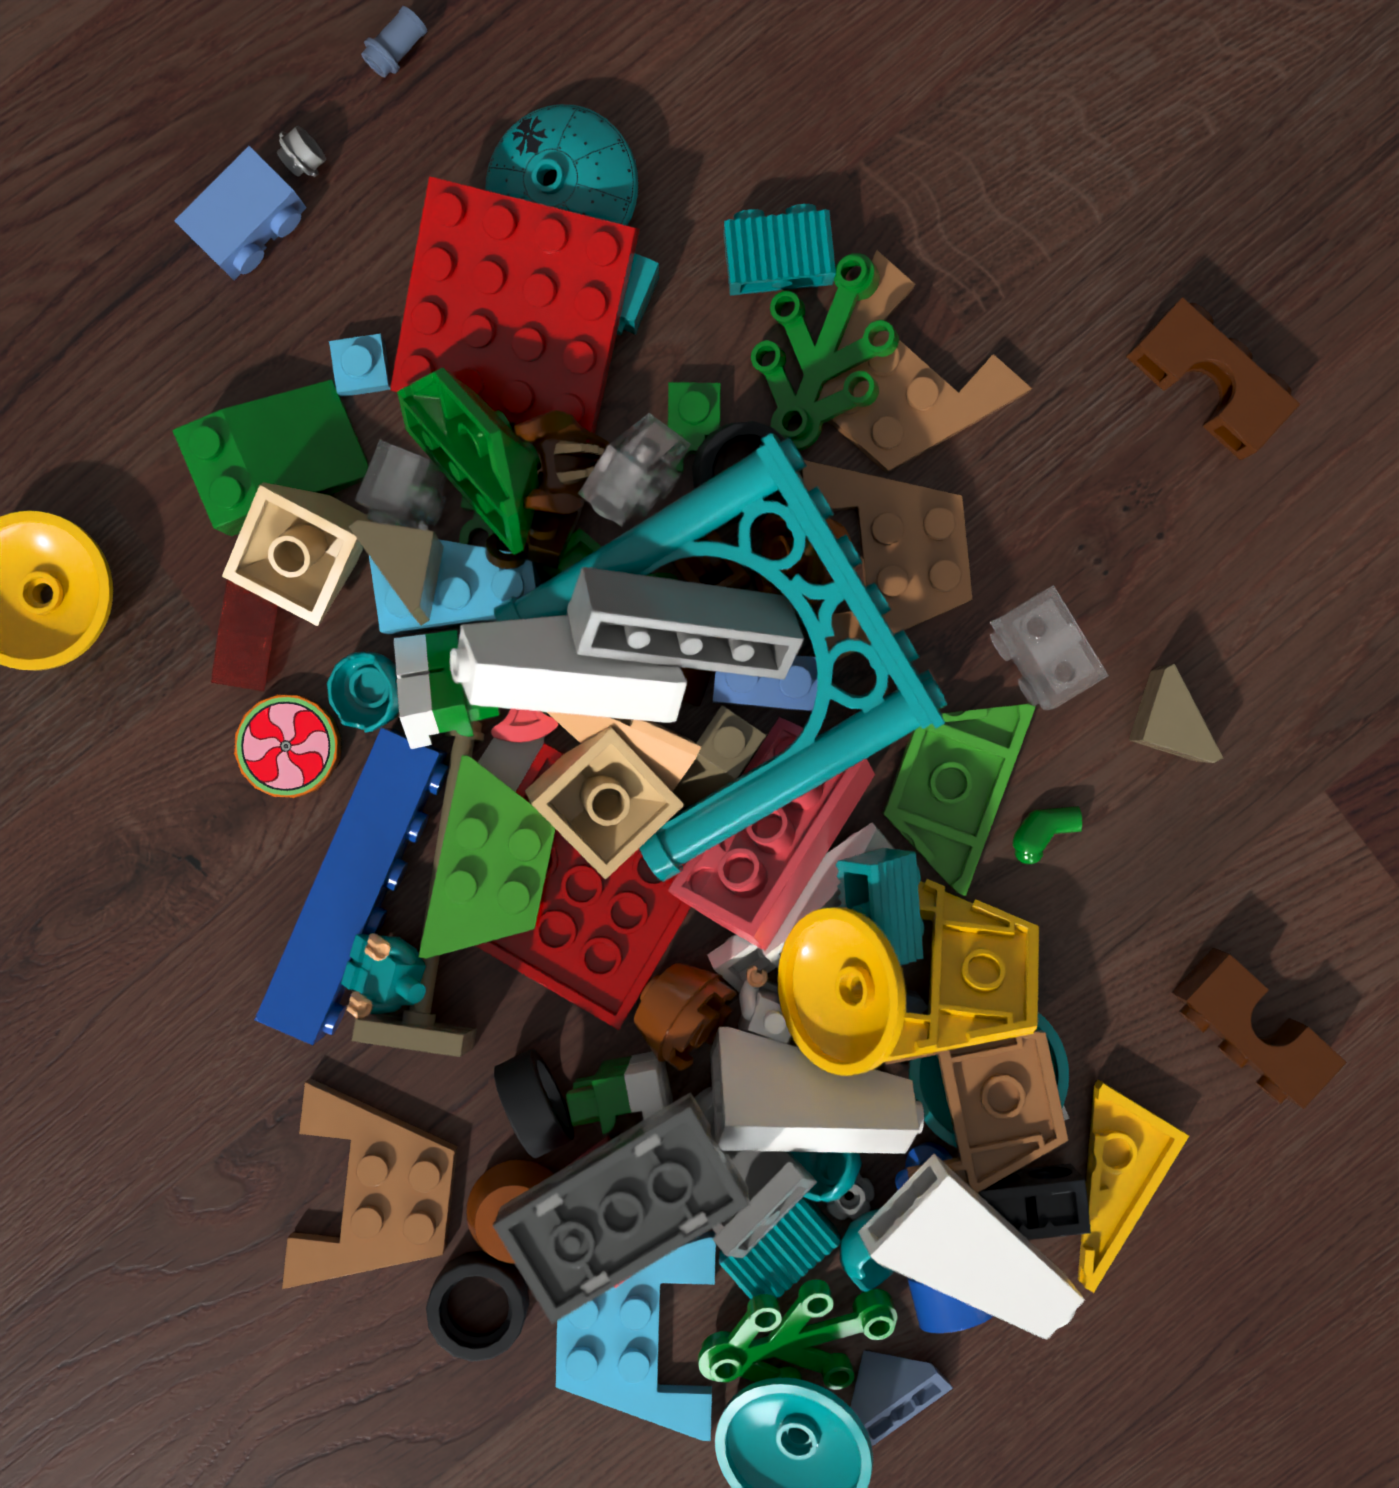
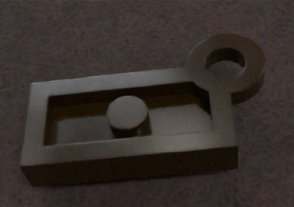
[485,471,586,569]

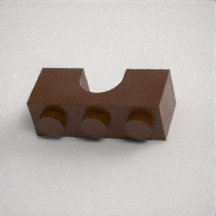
[1126,297,1300,461]
[1172,948,1347,1109]

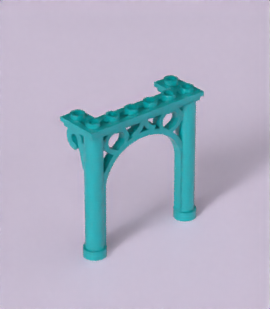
[493,433,948,882]

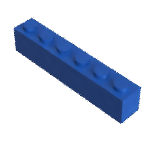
[254,728,449,1045]

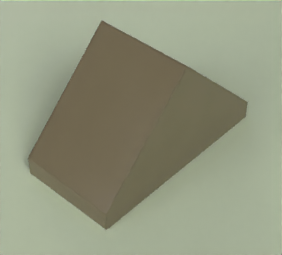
[348,520,443,626]
[1129,664,1223,763]

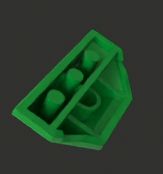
[397,368,541,555]

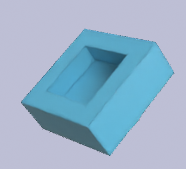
[329,333,391,397]

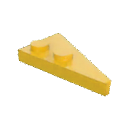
[1078,1079,1189,1293]

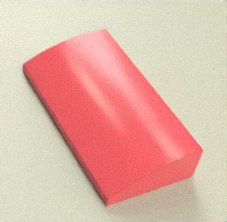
[668,717,875,951]

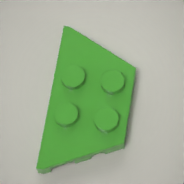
[882,704,1036,896]
[418,755,556,959]

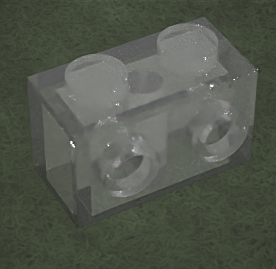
[578,413,691,527]
[355,440,447,530]
[990,585,1109,710]

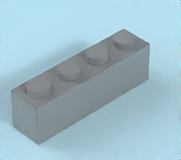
[567,567,804,679]

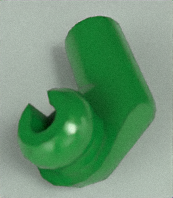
[1013,806,1082,864]

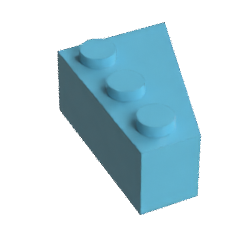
[369,539,541,636]

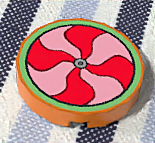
[234,695,341,798]

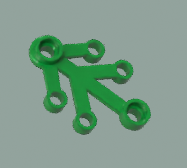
[751,253,899,451]
[698,1280,898,1390]

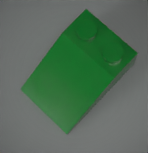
[172,380,374,536]

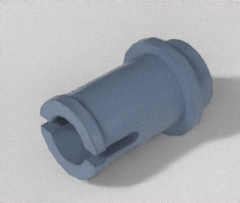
[361,6,427,78]

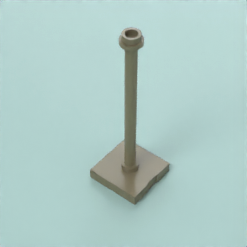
[352,721,485,1057]

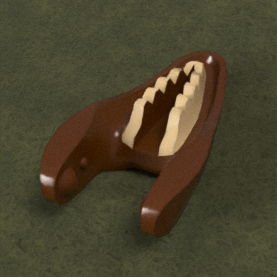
[514,410,617,514]

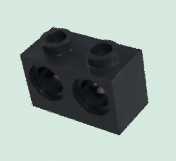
[978,1163,1091,1240]

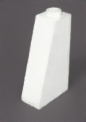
[450,615,687,723]
[710,1027,924,1154]
[858,1154,1085,1340]

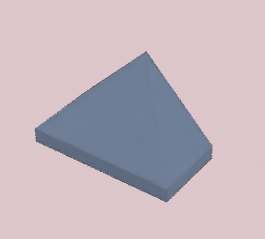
[850,1350,953,1446]

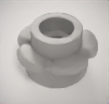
[277,126,326,177]
[827,1173,875,1220]

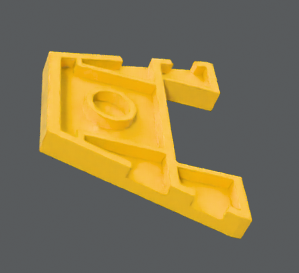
[884,879,1039,1062]

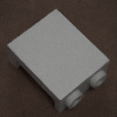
[694,1086,817,1258]

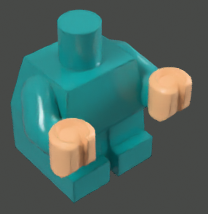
[341,933,426,1019]

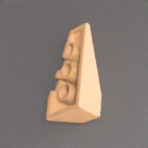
[547,712,701,792]

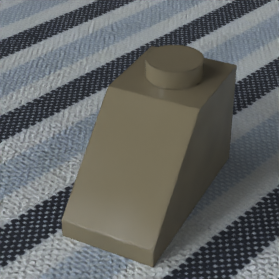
[673,705,766,808]

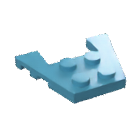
[556,1231,716,1441]

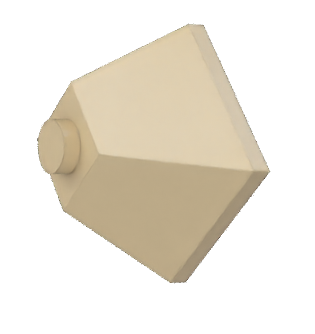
[222,482,376,626]
[525,727,684,880]

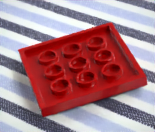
[390,176,640,443]
[475,743,691,1030]

